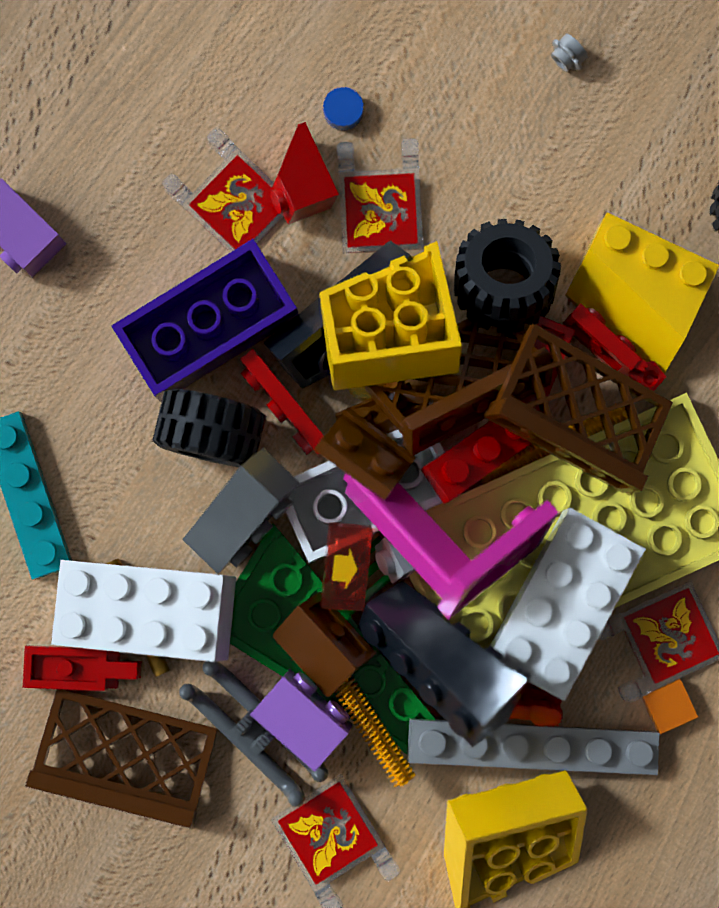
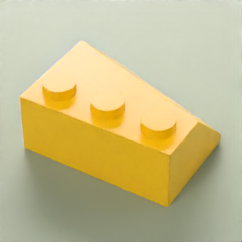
[565,212,719,373]
[319,241,461,391]
[444,770,587,908]

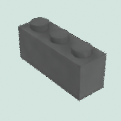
[182,448,300,574]

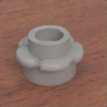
[551,34,588,72]

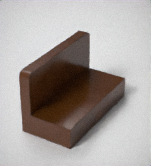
[273,592,377,697]

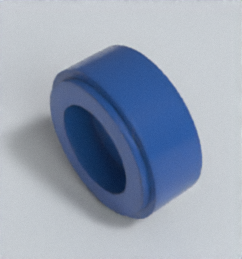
[323,87,363,130]

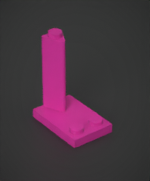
[343,474,559,620]

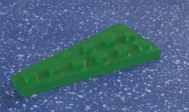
[230,523,436,755]

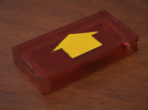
[320,522,373,611]

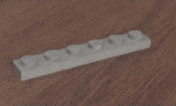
[407,718,659,775]

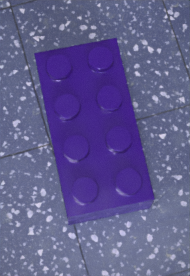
[111,239,298,402]

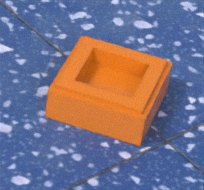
[641,678,698,734]

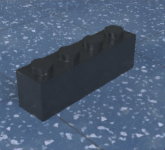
[263,240,413,389]
[357,581,532,748]

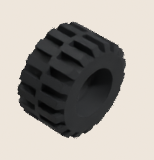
[453,219,561,333]
[152,389,266,467]

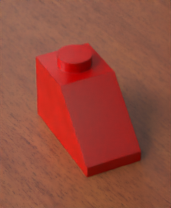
[270,122,339,225]

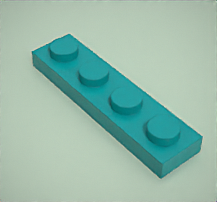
[0,411,72,580]

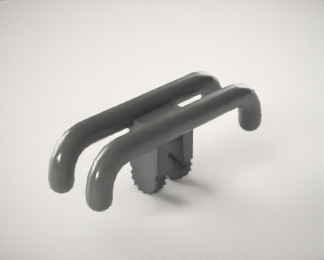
[179,661,328,807]

